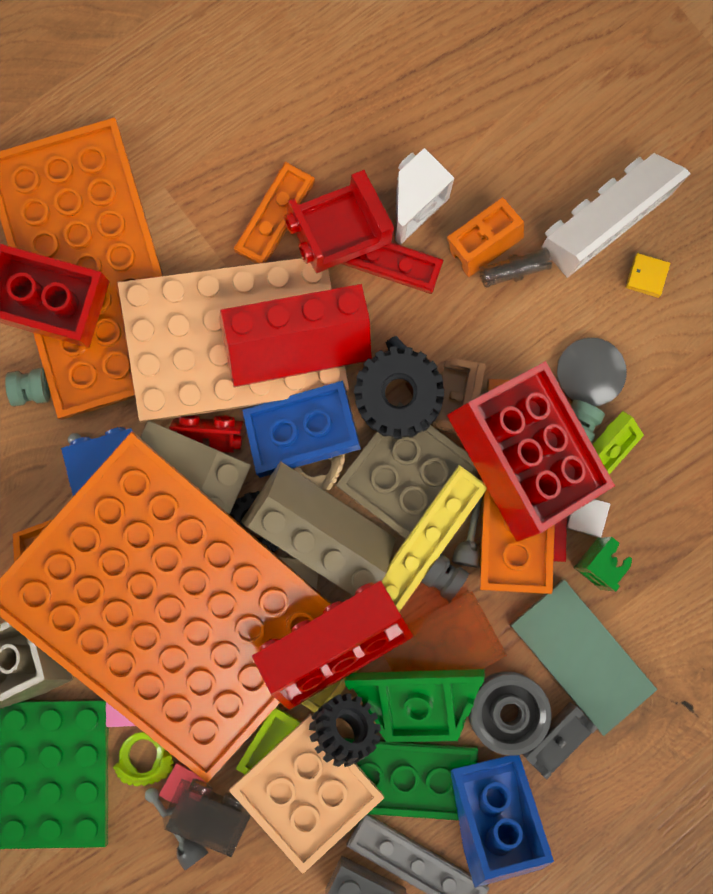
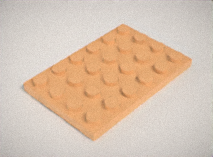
[118,258,349,423]

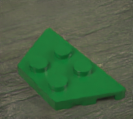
[345,669,485,742]

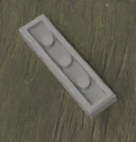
[347,814,490,894]

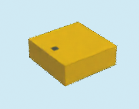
[625,253,670,298]

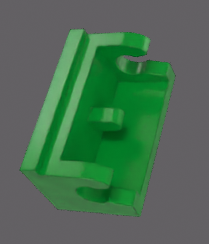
[574,537,632,592]

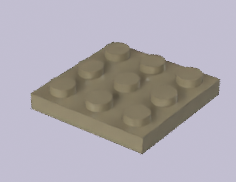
[336,402,478,539]

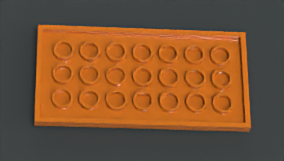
[0,117,163,420]

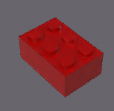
[0,244,110,348]

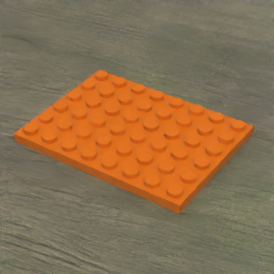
[0,431,332,783]

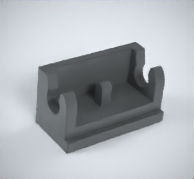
[522,702,598,780]

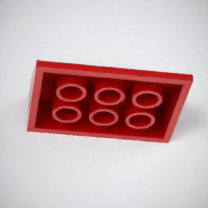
[447,361,615,542]

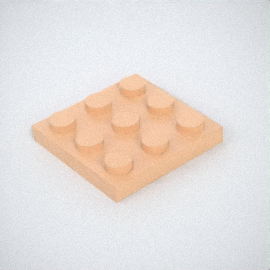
[229,714,384,874]

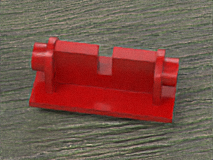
[169,414,243,453]

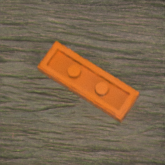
[234,161,315,264]

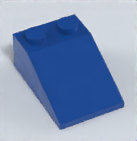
[451,755,554,888]

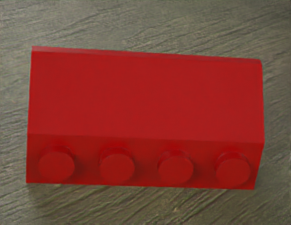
[219,284,372,388]
[252,580,414,710]

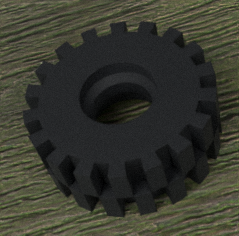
[354,346,445,439]

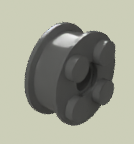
[469,671,551,756]

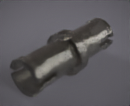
[479,248,552,288]

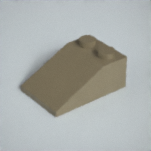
[140,420,251,514]
[0,621,73,709]

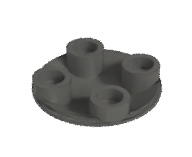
[557,338,627,406]

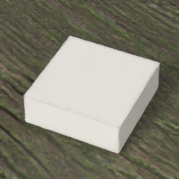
[567,499,610,538]

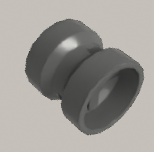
[421,553,470,602]

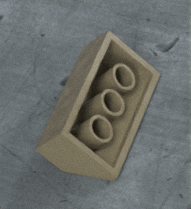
[241,461,396,596]

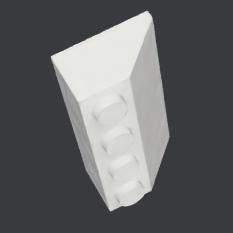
[541,153,690,278]

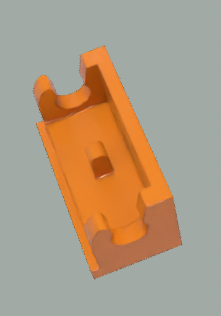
[447,197,524,277]

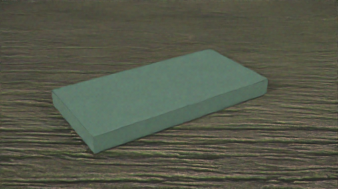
[510,580,657,736]

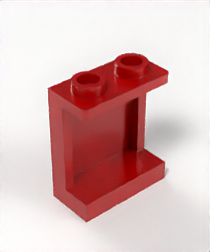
[284,170,394,274]

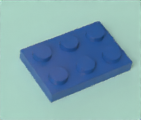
[242,381,361,478]

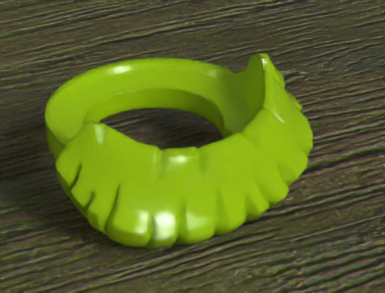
[113,732,174,786]

